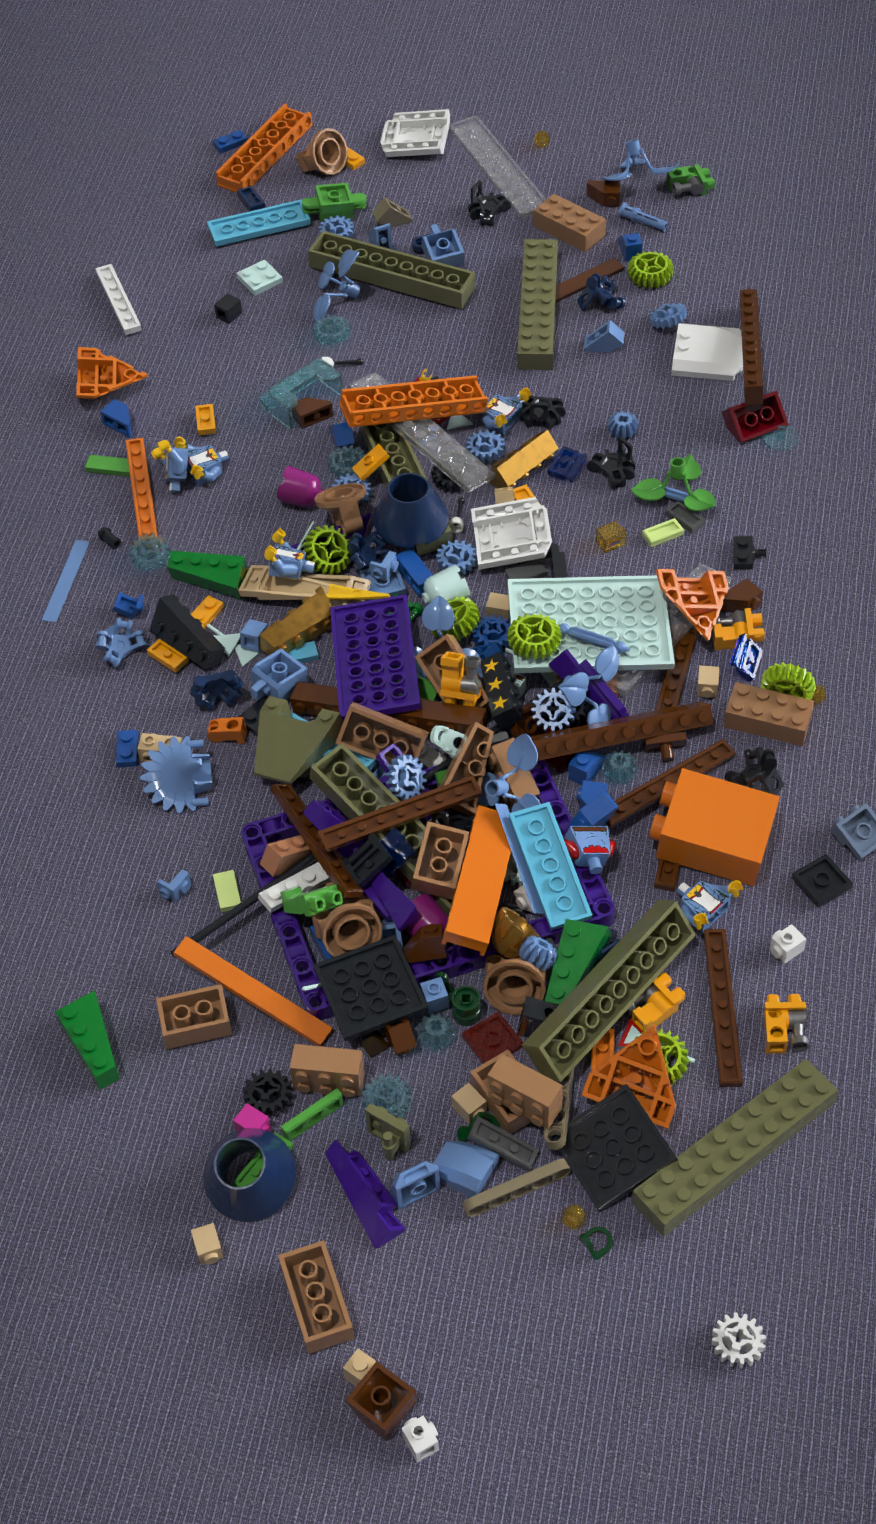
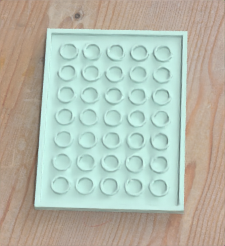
[507,575,675,673]

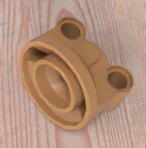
[295,128,348,175]
[314,483,366,534]
[312,899,382,957]
[483,954,549,1015]

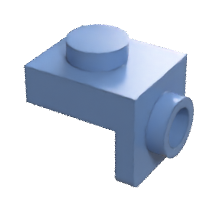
[369,551,399,581]
[157,869,192,902]

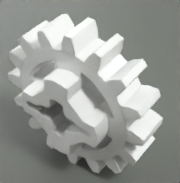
[711,1312,766,1368]

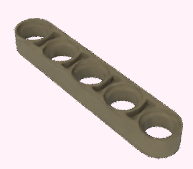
[543,1068,574,1150]
[462,1159,571,1218]

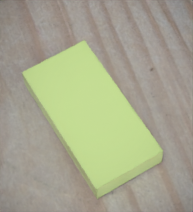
[642,518,684,547]
[213,870,241,913]

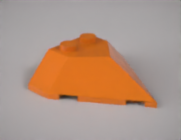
[76,347,148,399]
[656,569,729,641]
[582,1024,676,1129]

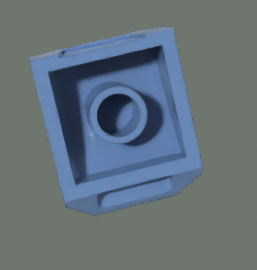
[433,1141,499,1197]
[390,1160,441,1210]

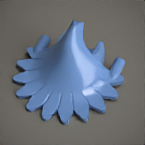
[140,736,212,814]

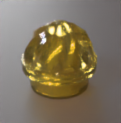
[533,130,550,147]
[811,684,826,704]
[561,1205,585,1230]

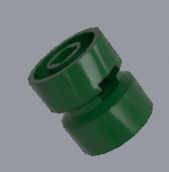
[451,986,481,1027]

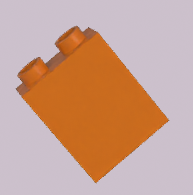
[649,768,780,887]

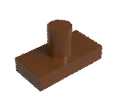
[643,732,687,762]

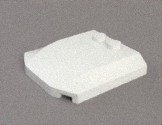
[380,109,450,157]
[671,323,743,381]
[471,497,552,570]

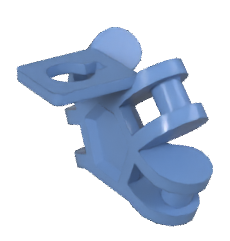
[95,618,148,668]

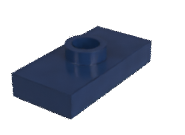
[237,186,266,211]

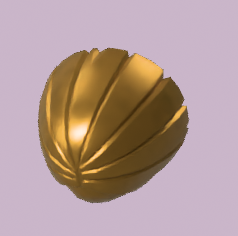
[491,907,540,958]

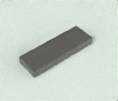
[467,1116,539,1171]

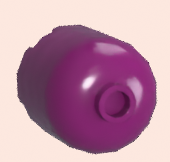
[277,466,323,508]
[405,894,448,943]

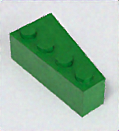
[167,551,248,600]
[545,919,612,1005]
[55,990,119,1090]

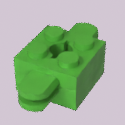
[302,183,366,222]

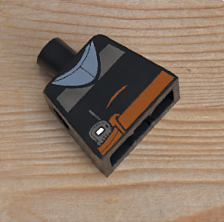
[517,996,559,1038]

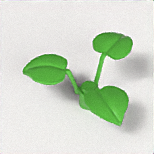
[631,454,716,511]

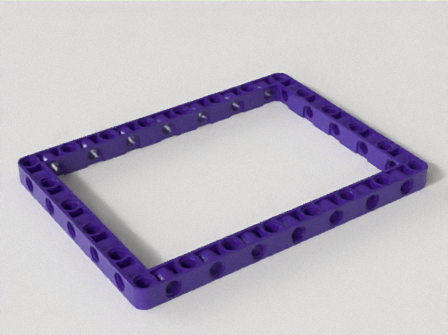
[241,760,615,1021]

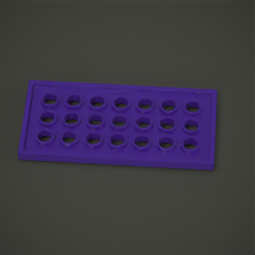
[330,594,421,722]

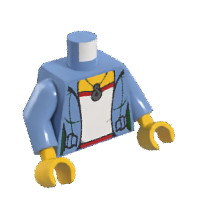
[482,387,532,436]
[173,437,229,486]
[151,440,188,492]
[264,528,315,579]
[676,880,744,933]

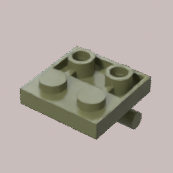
[365,1103,411,1161]

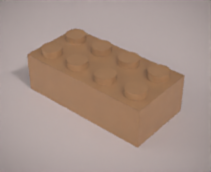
[533,193,606,252]
[415,634,489,708]
[724,682,814,746]
[335,702,429,765]
[278,1240,355,1354]

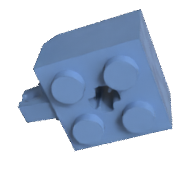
[421,224,464,267]
[250,648,308,700]

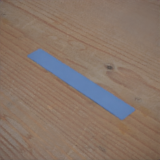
[42,540,90,622]
[495,803,544,914]

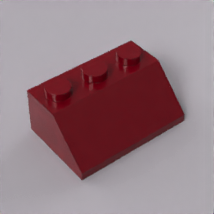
[722,391,789,443]

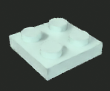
[236,260,283,296]

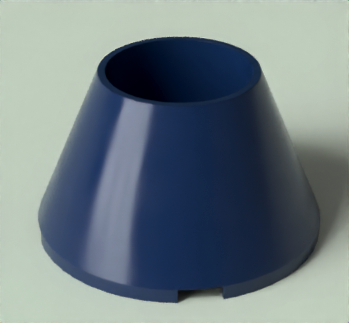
[373,473,449,548]
[203,1128,296,1222]

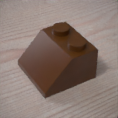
[345,1361,417,1441]

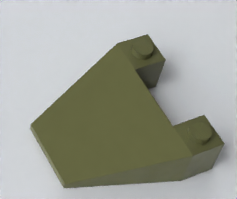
[254,696,343,785]

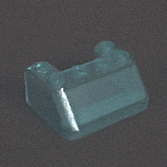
[259,359,343,429]

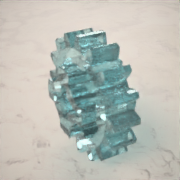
[313,314,350,345]
[327,445,365,477]
[129,533,170,571]
[362,1073,412,1118]

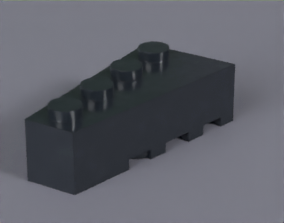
[149,595,225,669]

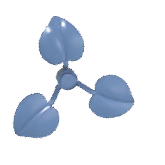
[603,139,680,181]
[313,249,360,326]
[414,596,483,678]
[558,645,619,724]
[478,734,541,812]

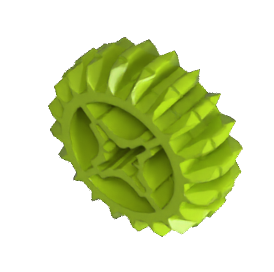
[628,250,674,290]
[302,525,353,575]
[431,596,481,642]
[507,612,562,662]
[760,662,816,700]
[634,1028,689,1085]

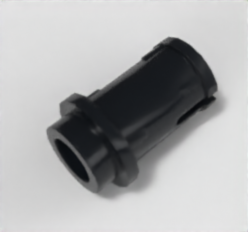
[98,527,121,549]

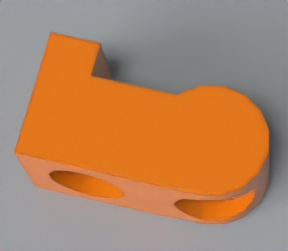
[207,717,248,744]

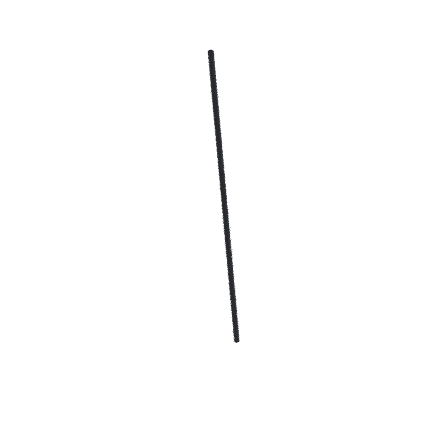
[170,679,564,959]

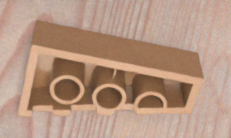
[438,722,494,817]

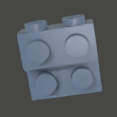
[830,803,876,861]

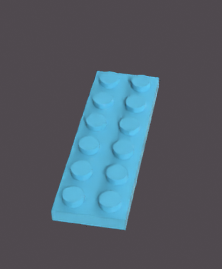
[207,200,311,247]
[509,802,592,931]

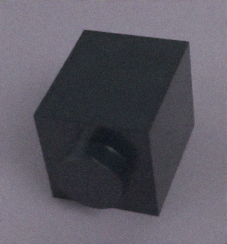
[214,293,242,324]

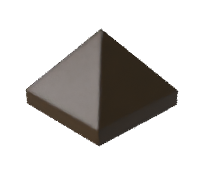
[359,1030,390,1058]

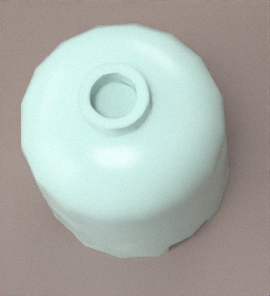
[422,565,470,604]

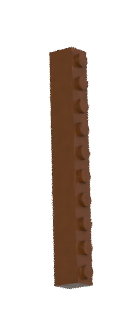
[740,289,763,405]
[290,682,489,734]
[530,701,713,761]

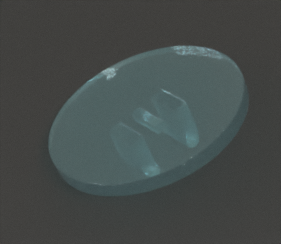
[762,425,799,451]

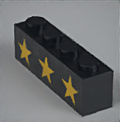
[480,651,523,729]

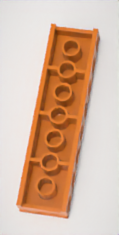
[215,103,313,193]
[339,375,488,427]
[441,805,511,956]

